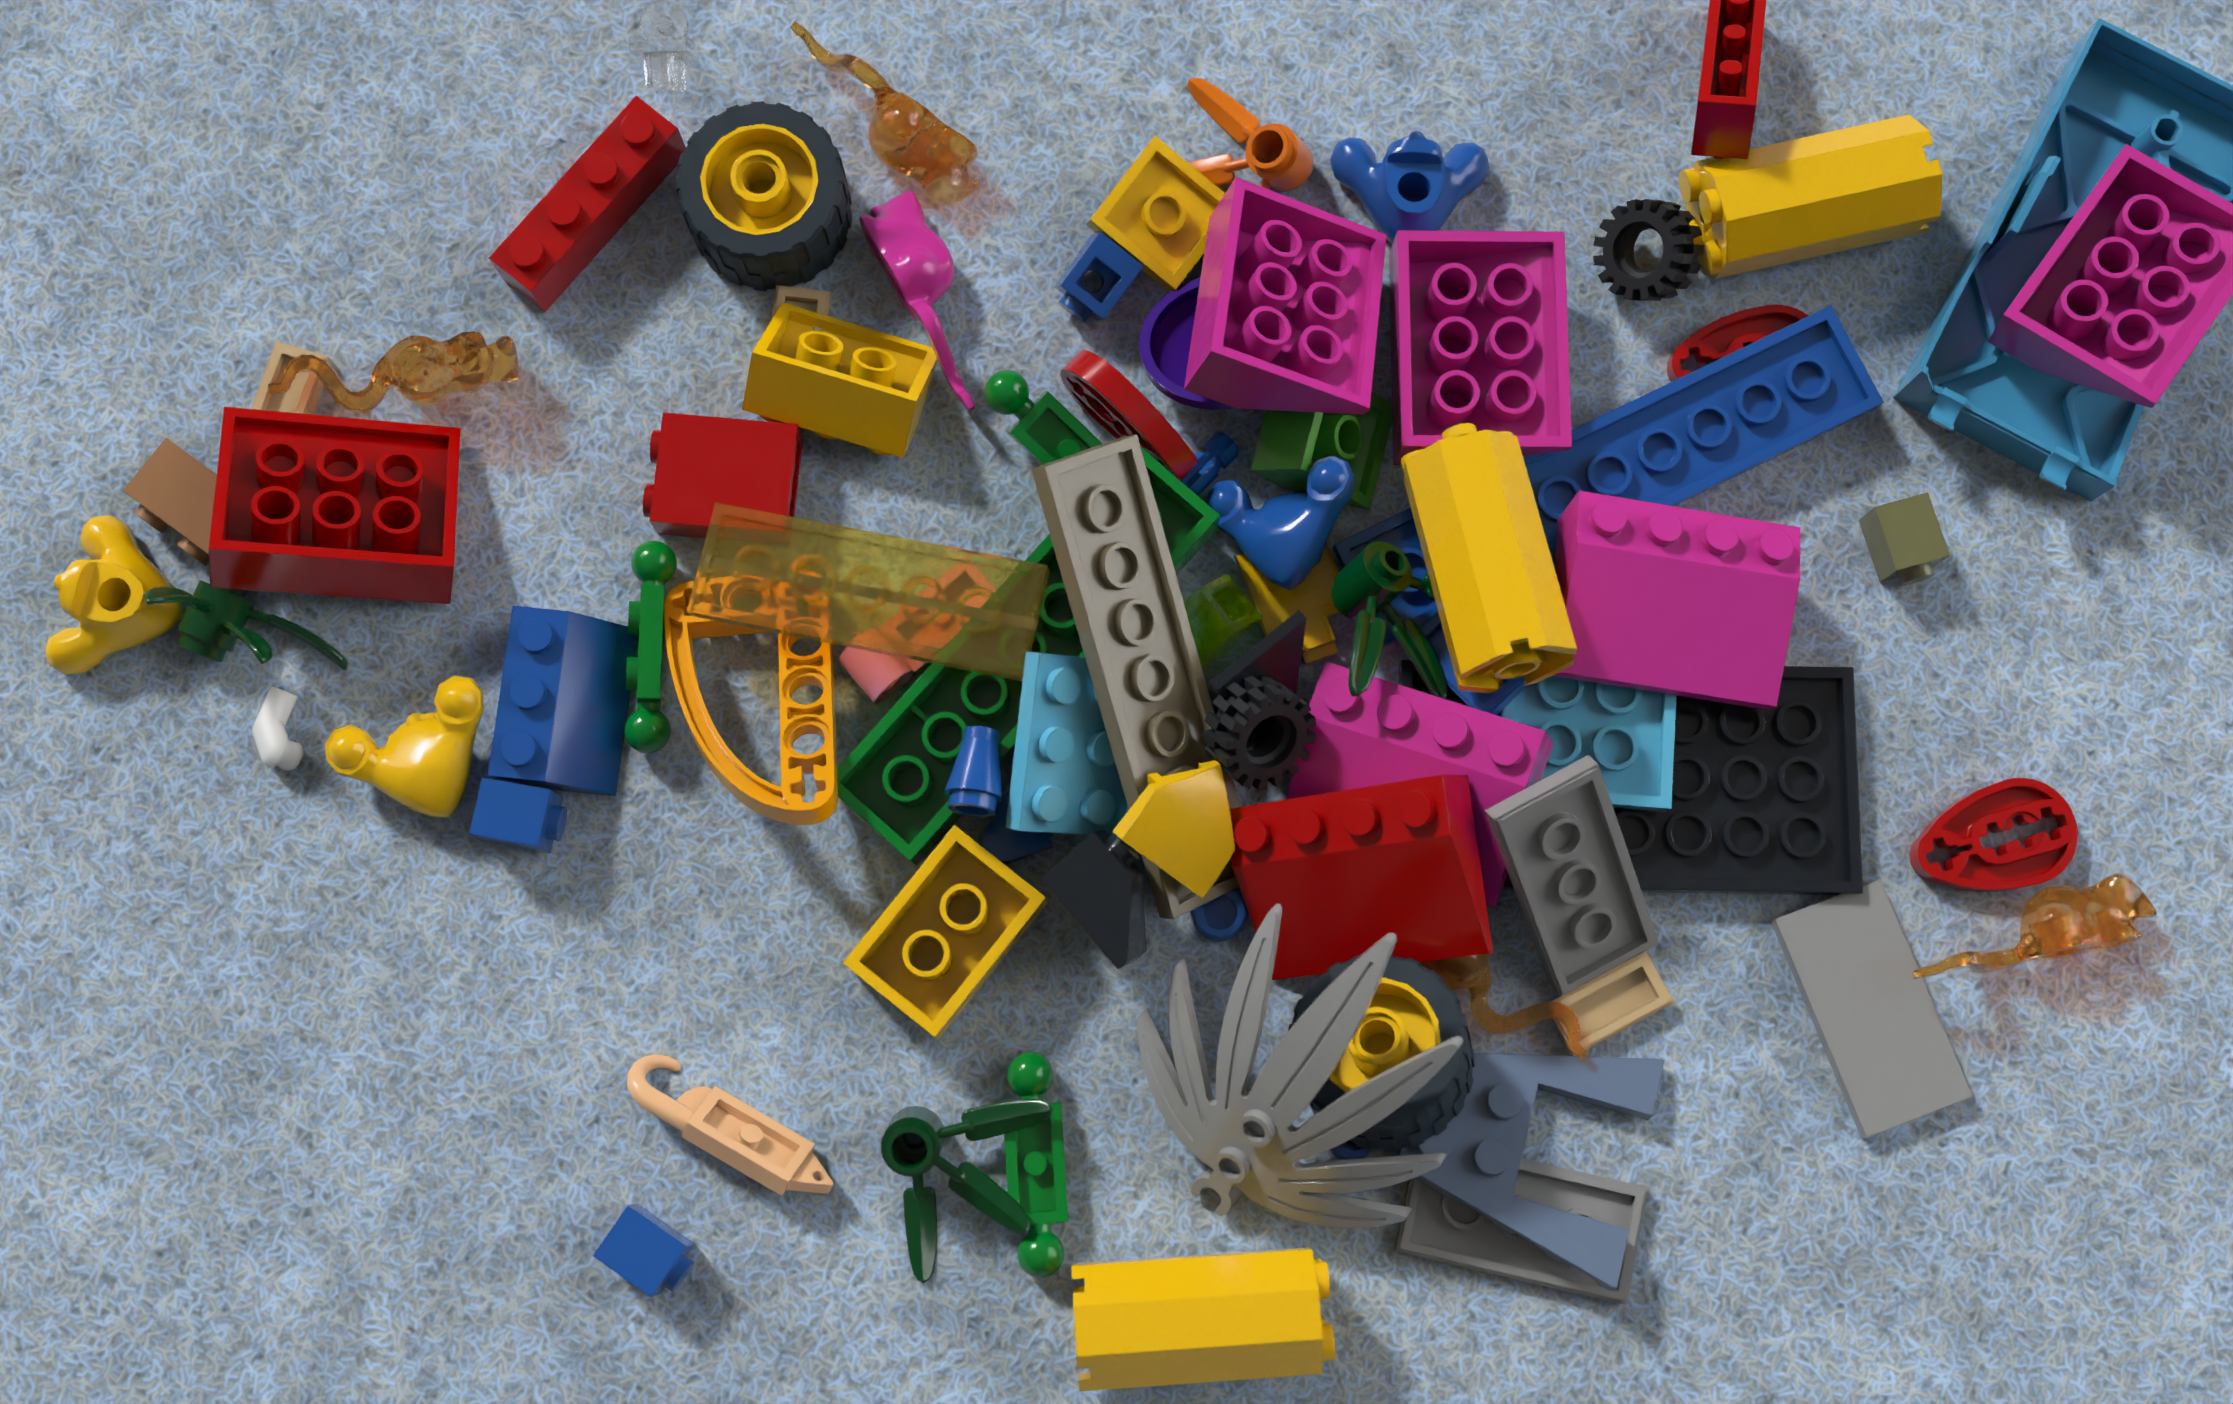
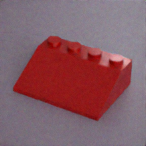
[208,407,461,604]
[1229,774,1493,980]

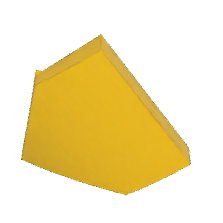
[1113,760,1235,899]

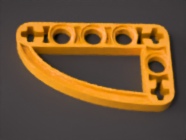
[664,571,838,825]

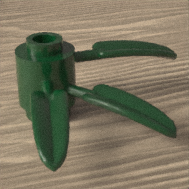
[1331,541,1448,699]
[145,580,348,670]
[881,1099,1053,1283]

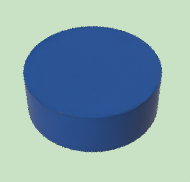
[1190,888,1248,942]

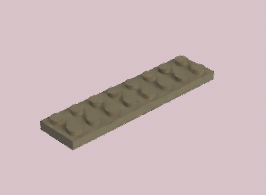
[1031,435,1240,919]

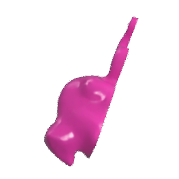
[859,190,975,412]

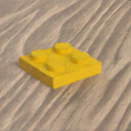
[1086,136,1225,292]

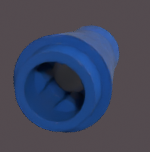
[944,726,1003,817]

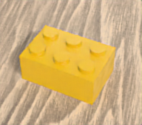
[843,825,1047,1040]

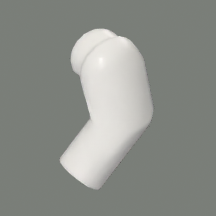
[252,686,303,771]

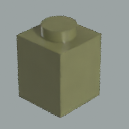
[1858,492,1950,586]

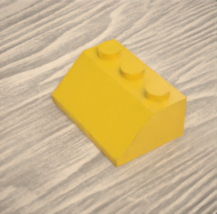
[742,302,938,458]

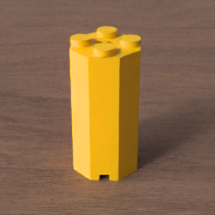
[1679,114,1943,279]
[1400,423,1577,694]
[1071,1247,1335,1391]

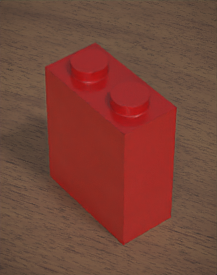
[643,412,804,546]

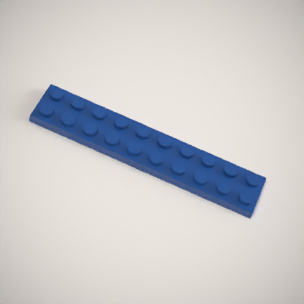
[1332,305,1884,647]

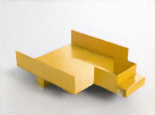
[1234,542,1339,665]

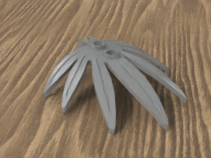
[1137,903,1463,1228]

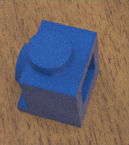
[1054,232,1144,322]

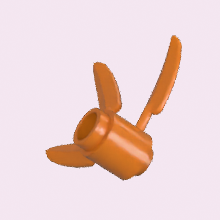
[1188,77,1313,191]

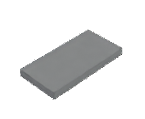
[1485,755,1659,997]
[1770,880,1973,1138]
[1394,1158,1648,1305]

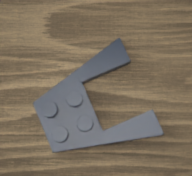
[1398,1053,1664,1291]

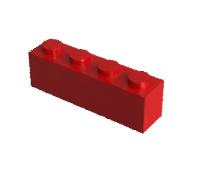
[1691,0,1767,159]
[489,95,686,313]

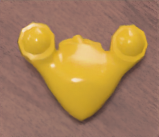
[44,515,183,675]
[325,675,484,818]

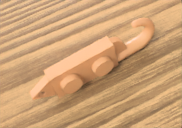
[627,1054,834,1196]

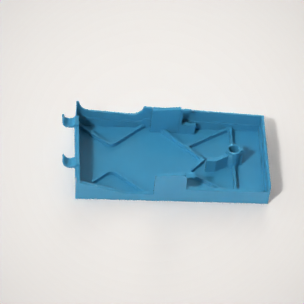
[1893,18,2233,501]

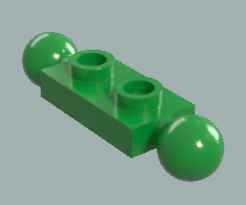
[984,370,1103,465]
[624,541,677,754]
[1004,1051,1069,1278]

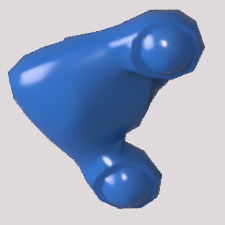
[1330,131,1490,245]
[1206,455,1355,591]

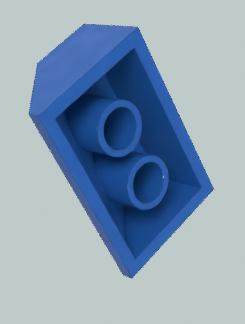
[488,606,638,796]

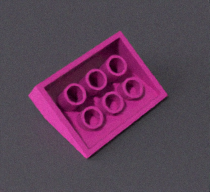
[1988,144,2233,408]
[1184,177,1387,414]
[1389,230,1572,465]
[1552,491,1801,711]
[1287,661,1554,908]

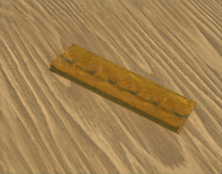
[687,502,1050,681]

